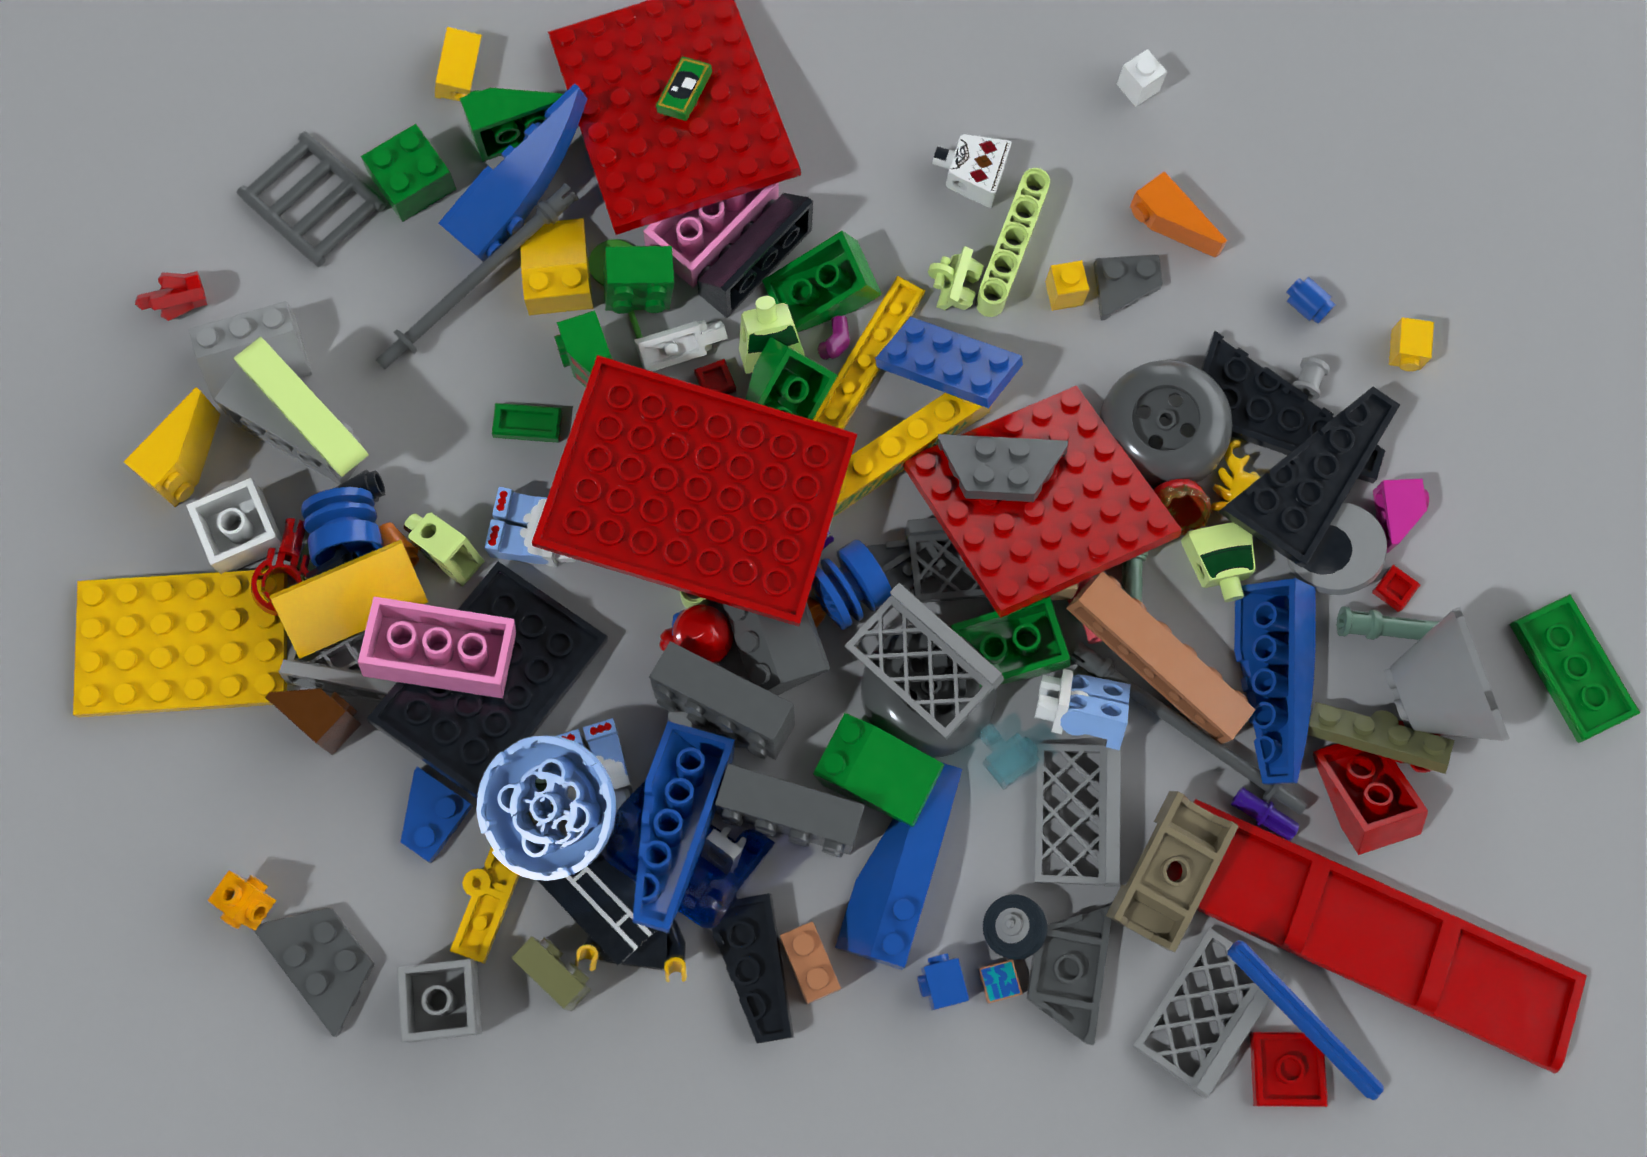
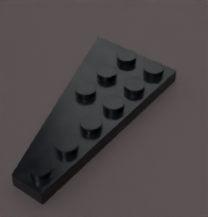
[1201,331,1385,484]
[1218,386,1400,567]

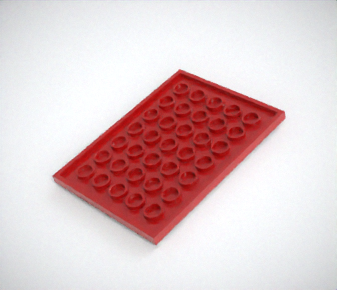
[548,0,801,235]
[532,355,858,627]

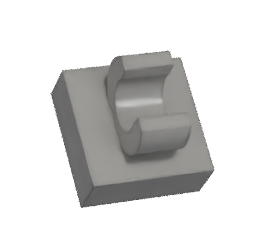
[701,826,746,876]

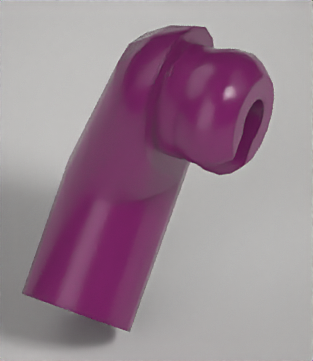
[817,316,850,360]

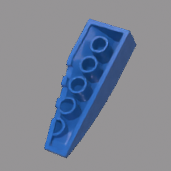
[438,84,587,262]
[1234,578,1316,785]
[633,721,735,933]
[835,762,962,970]

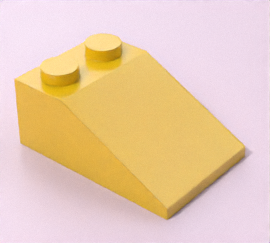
[520,218,594,316]
[124,387,221,507]

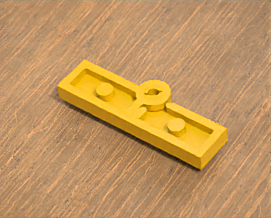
[450,847,520,964]

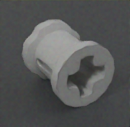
[1292,357,1330,400]

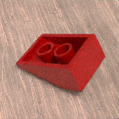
[1313,744,1428,855]

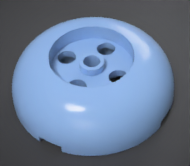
[477,735,616,881]

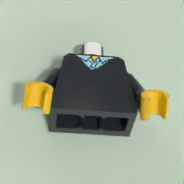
[575,919,687,982]

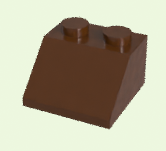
[265,688,361,755]

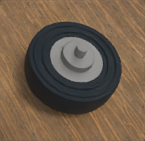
[983,894,1047,960]

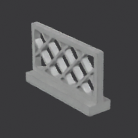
[845,583,1004,739]
[279,630,396,702]
[1035,743,1121,887]
[1133,928,1285,1099]

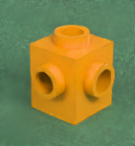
[207,870,276,931]

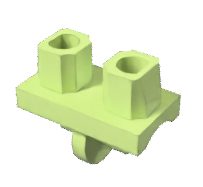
[928,246,984,311]

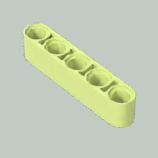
[976,168,1050,317]
[233,336,369,477]

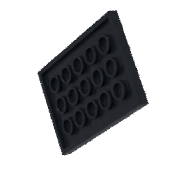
[367,561,608,799]

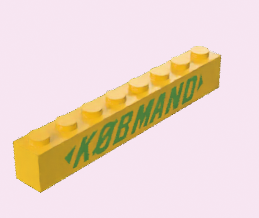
[832,393,992,518]

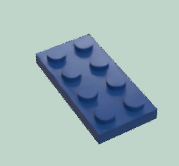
[875,317,1023,409]

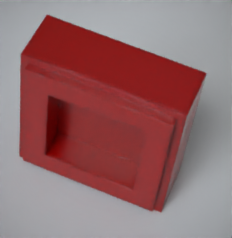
[694,359,736,394]
[1372,564,1421,613]

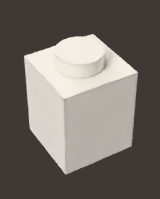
[1116,49,1167,107]

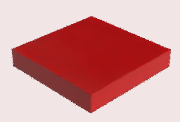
[1250,1032,1328,1107]

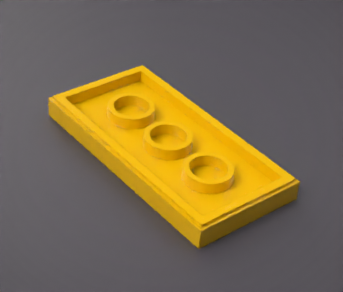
[270,540,428,659]

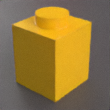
[1045,260,1089,311]
[1389,317,1434,371]

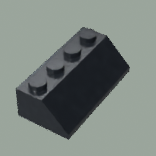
[697,193,813,318]

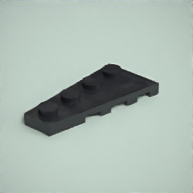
[701,893,794,1044]

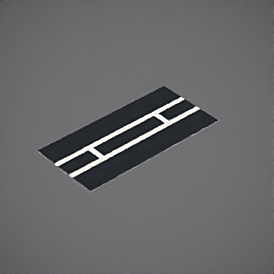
[537,851,656,966]

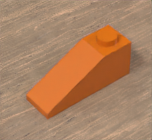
[1130,171,1228,258]

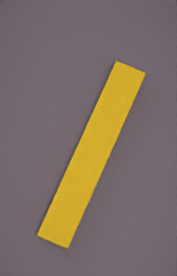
[813,276,925,429]

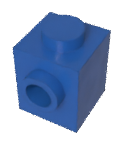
[917,953,970,1010]

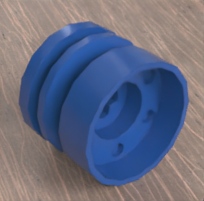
[301,487,384,567]
[812,539,892,630]

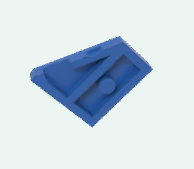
[400,766,473,863]

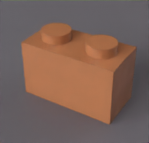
[780,921,841,1005]

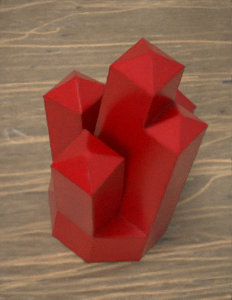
[135,271,208,321]

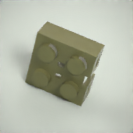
[511,936,591,1011]

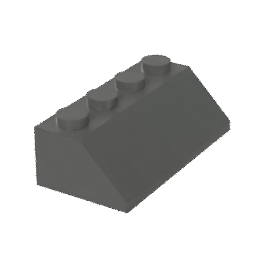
[723,603,831,695]

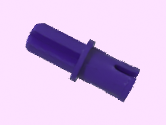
[1231,786,1300,841]

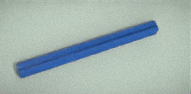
[1228,941,1384,1100]

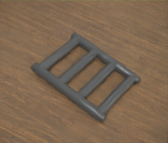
[237,131,387,267]

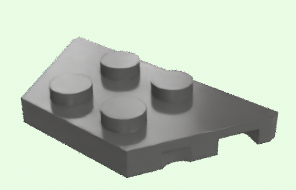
[938,434,1068,502]
[1026,906,1112,1045]
[253,907,375,1037]

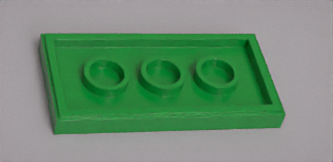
[1509,594,1640,743]

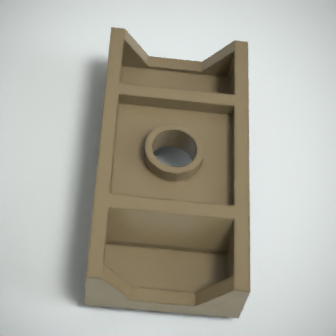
[1106,791,1239,952]

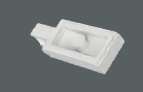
[634,320,728,372]

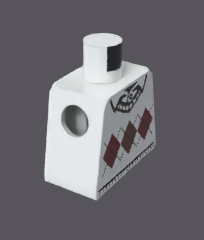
[932,134,1012,208]

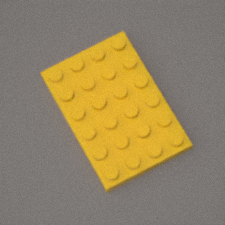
[73,570,288,718]

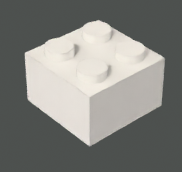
[186,478,282,574]

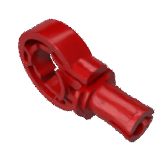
[251,518,310,616]

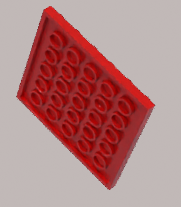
[903,385,1182,618]

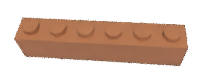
[1066,572,1256,744]

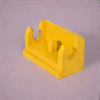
[434,27,482,101]

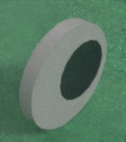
[1287,502,1387,595]

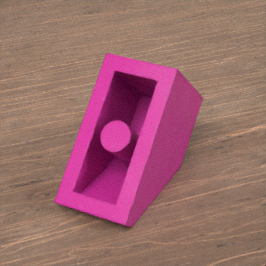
[1373,479,1429,553]

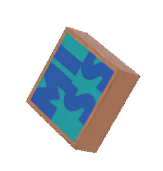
[978,960,1022,1004]

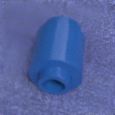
[1286,277,1336,324]

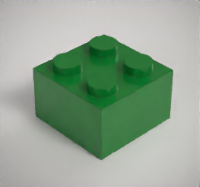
[361,123,457,222]
[603,246,674,314]

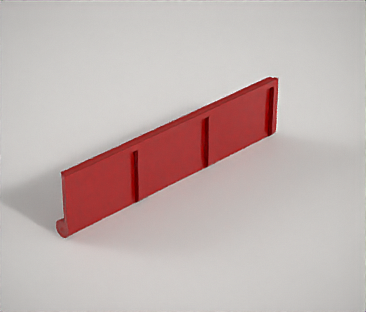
[1167,799,1587,1074]

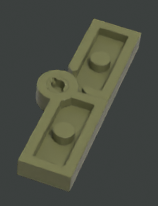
[1307,702,1455,774]

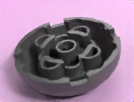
[1100,360,1233,491]
[861,625,997,758]

